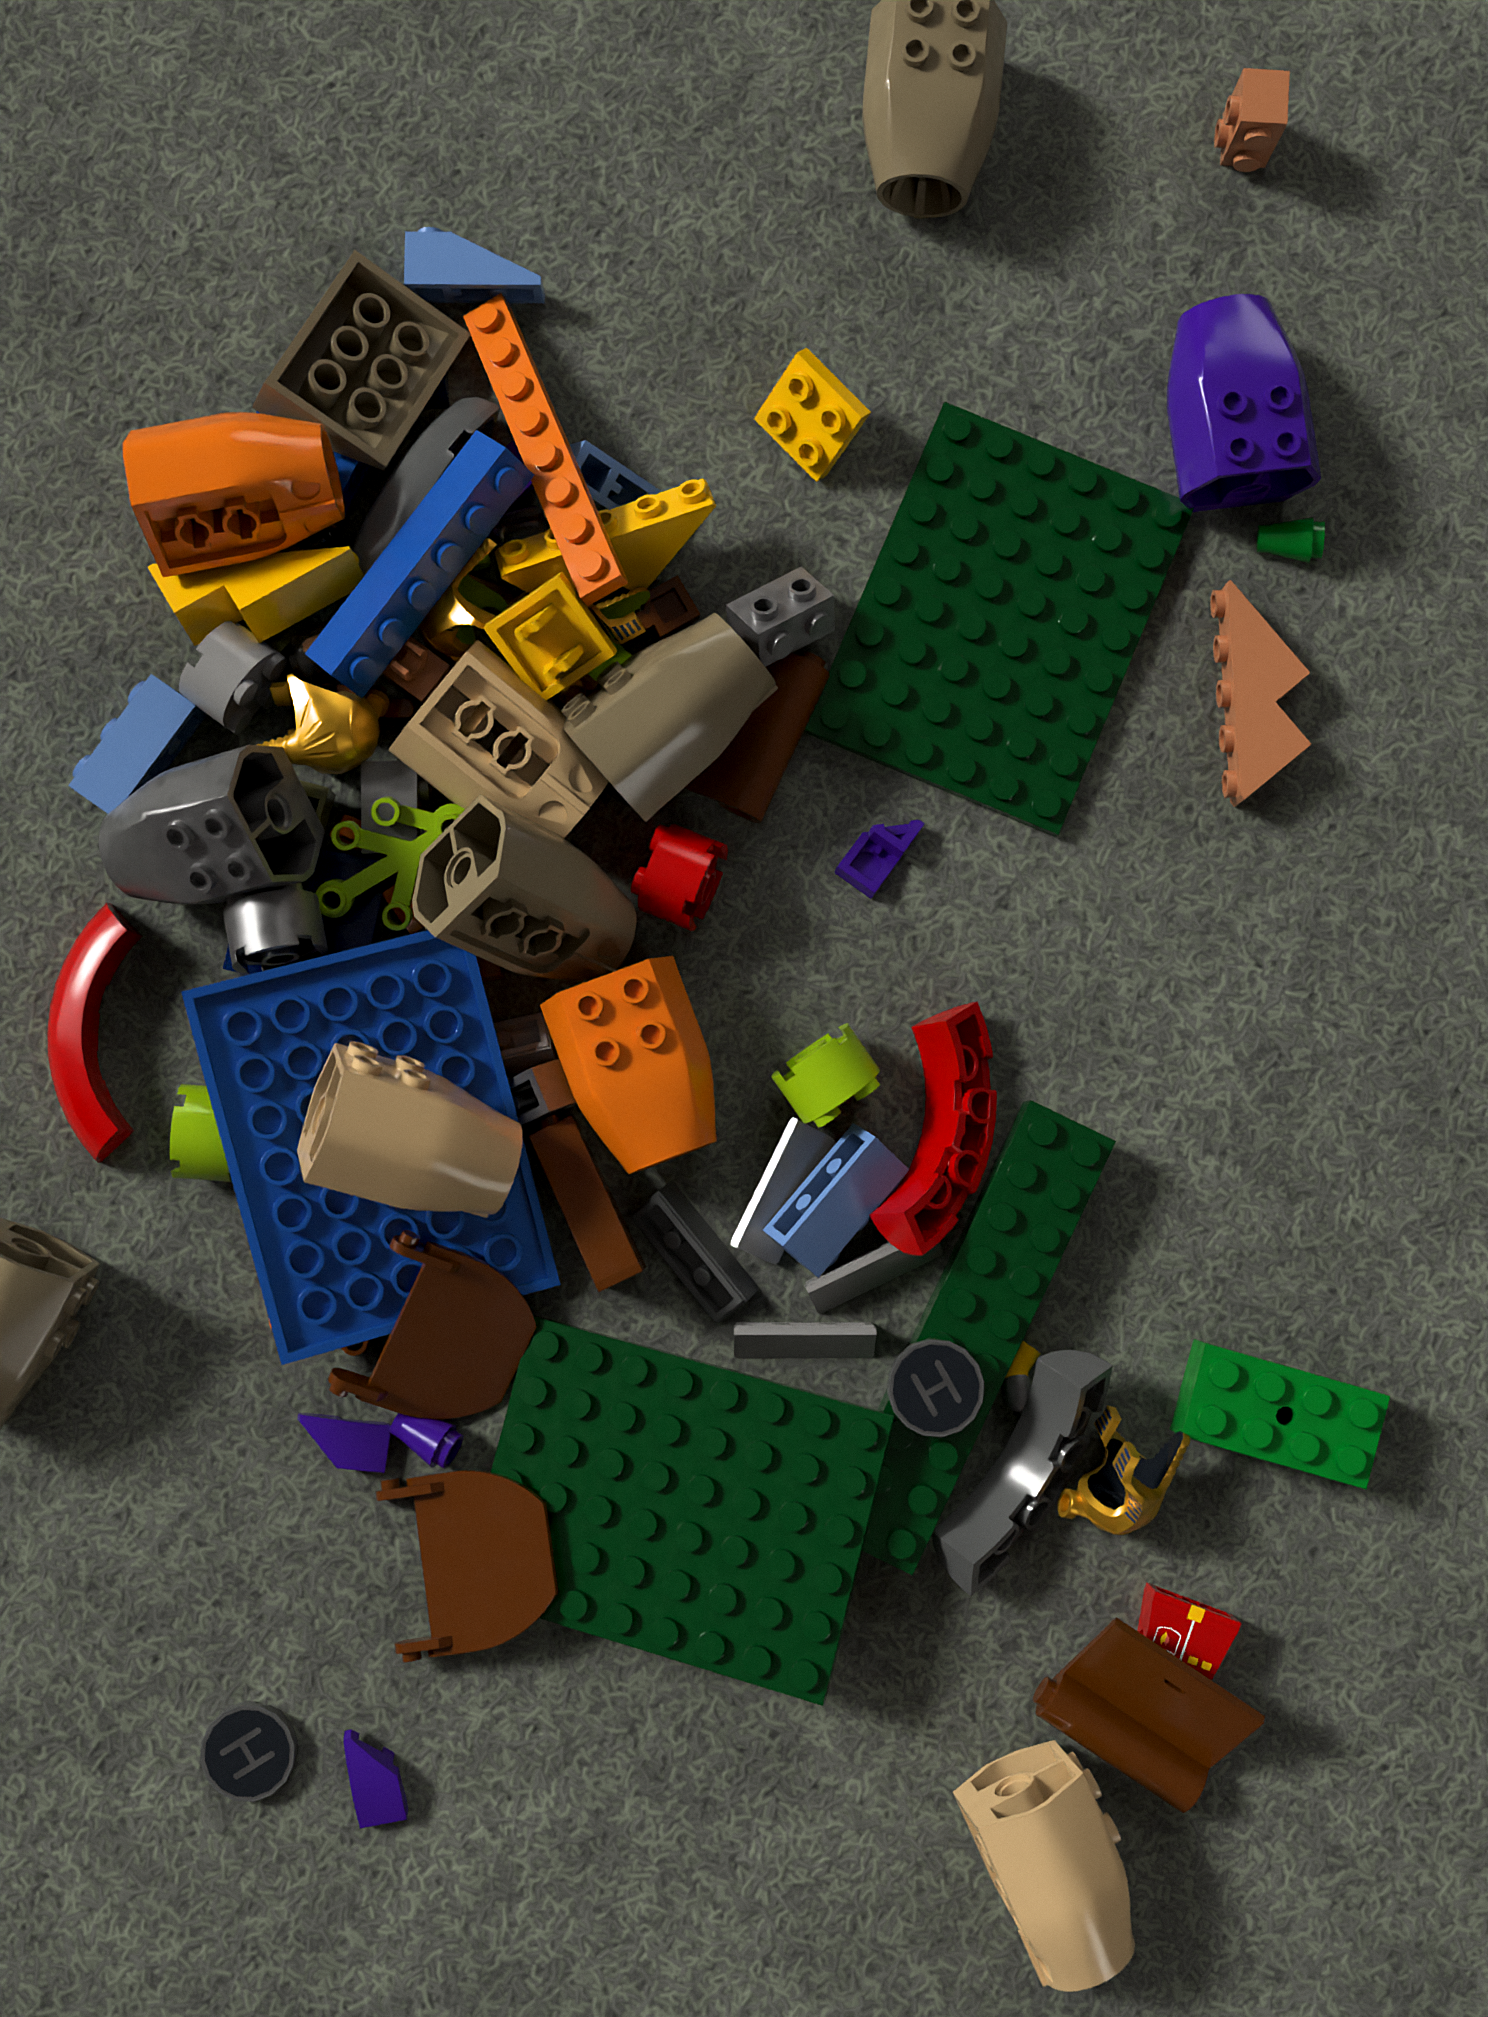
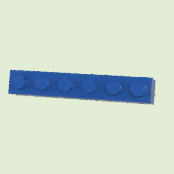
[305,430,534,698]

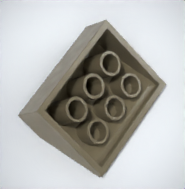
[252,250,471,471]

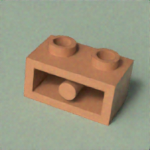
[1214,68,1290,172]

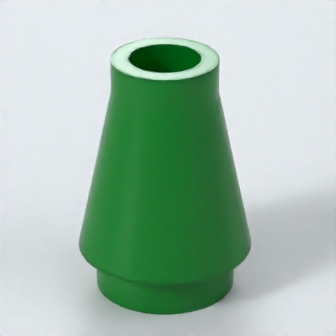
[1256,517,1325,563]

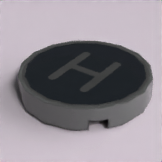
[887,1338,984,1437]
[200,1701,298,1802]

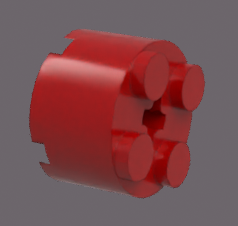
[631,824,728,931]

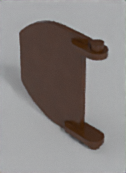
[328,1230,537,1419]
[376,1470,558,1662]

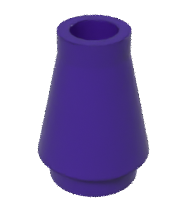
[390,1413,464,1469]

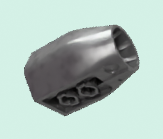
[99,745,325,904]

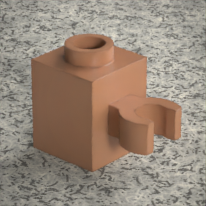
[382,636,452,706]

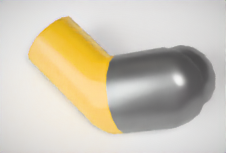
[1001,1341,1041,1414]

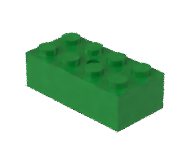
[1170,1339,1390,1489]

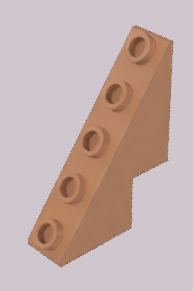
[1210,580,1311,807]

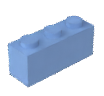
[68,674,207,814]
[763,1123,909,1278]

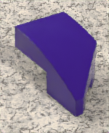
[297,1412,391,1473]

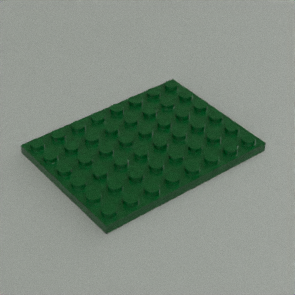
[804,401,1194,837]
[491,1316,896,1706]

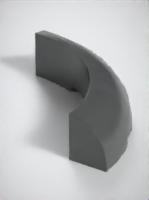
[339,397,501,604]
[932,1350,1113,1596]

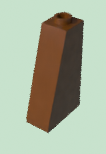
[529,1112,647,1292]

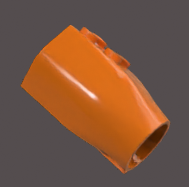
[123,412,345,578]
[540,956,717,1175]

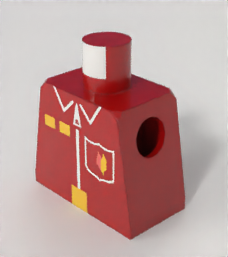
[1137,1582,1242,1680]

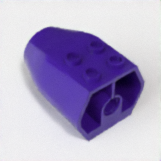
[1167,294,1321,512]

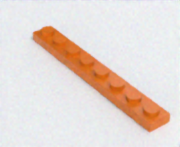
[463,293,628,606]

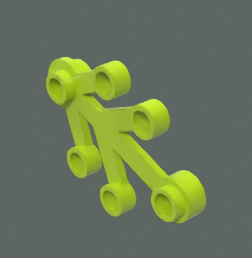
[315,796,465,931]

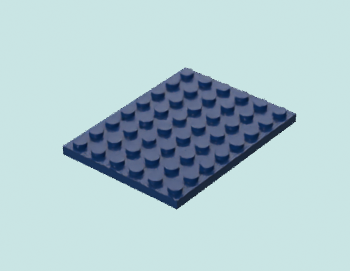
[181,930,561,1365]

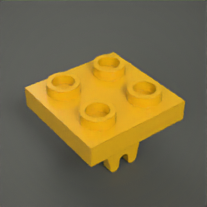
[754,348,871,482]
[483,572,617,701]

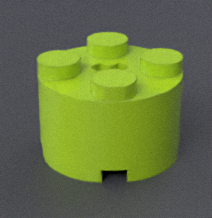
[771,1023,880,1128]
[170,1084,232,1182]

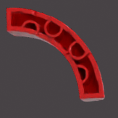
[48,903,142,1163]
[869,1001,997,1256]

